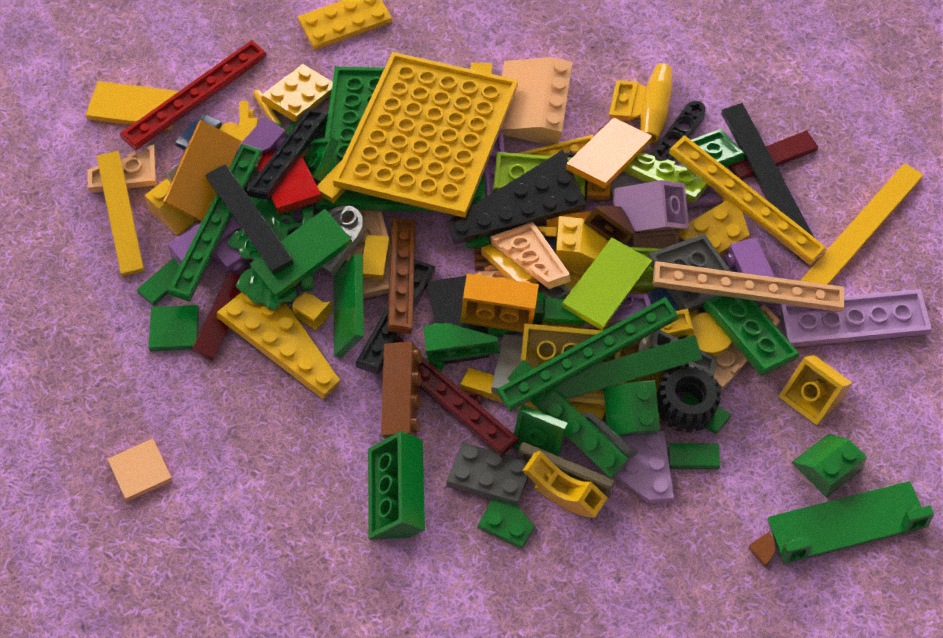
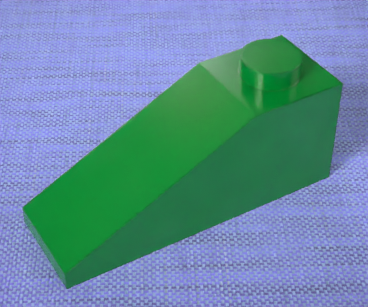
[424,323,500,363]

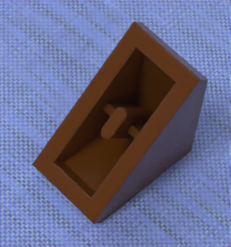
[584,206,635,244]

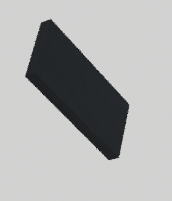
[427,275,489,365]

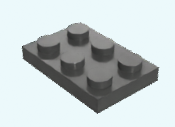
[446,442,529,506]

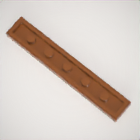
[387,217,415,335]

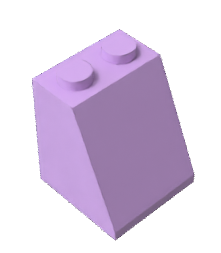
[613,180,689,233]

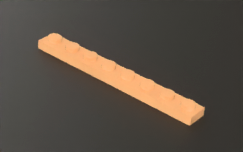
[653,261,844,312]

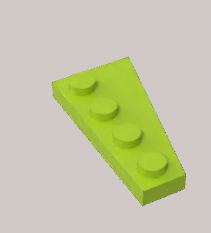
[623,153,710,204]

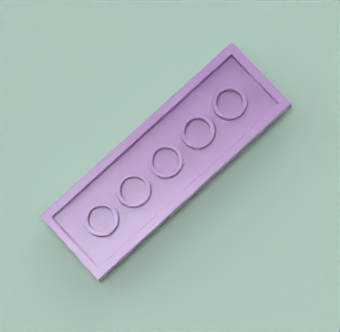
[779,289,932,347]

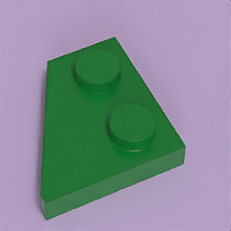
[478,499,534,550]

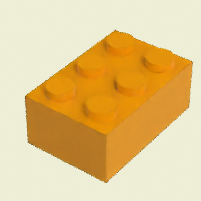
[460,274,539,333]

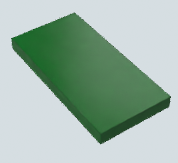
[250,209,353,299]
[333,254,364,358]
[703,295,800,376]

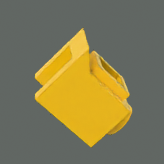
[292,292,333,331]

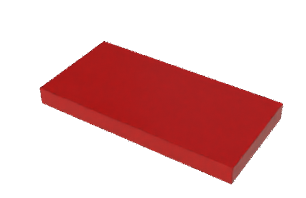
[257,150,322,214]

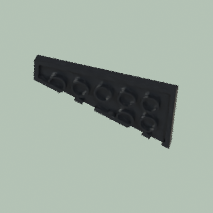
[447,150,586,245]

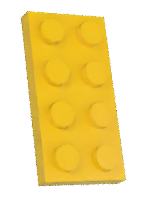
[298,0,392,50]

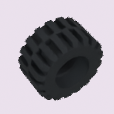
[656,364,721,433]

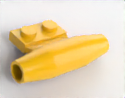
[609,63,672,143]

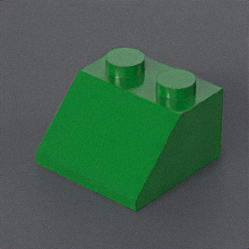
[603,380,660,437]
[792,434,867,498]

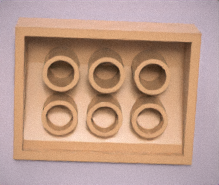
[502,57,572,145]

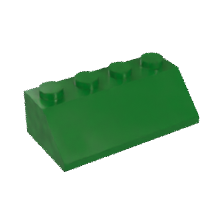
[368,431,425,539]

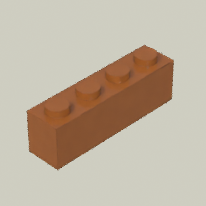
[381,341,422,439]

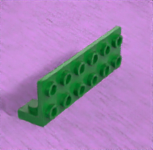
[767,481,934,564]

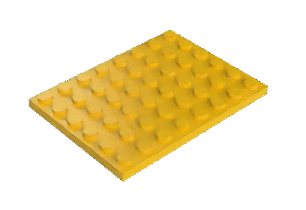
[333,52,518,218]

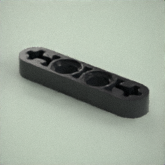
[652,101,706,161]

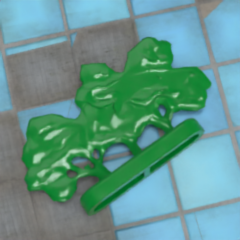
[227,197,314,310]

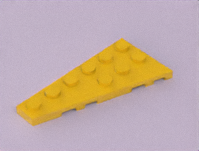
[217,292,340,399]

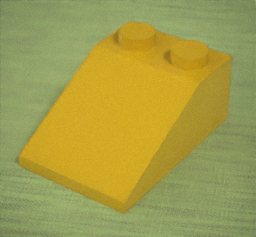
[555,216,609,272]

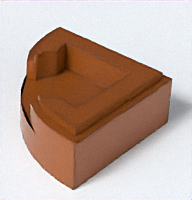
[748,532,775,568]

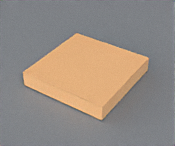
[108,439,173,502]

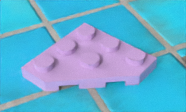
[593,431,674,503]

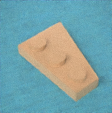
[87,144,157,193]

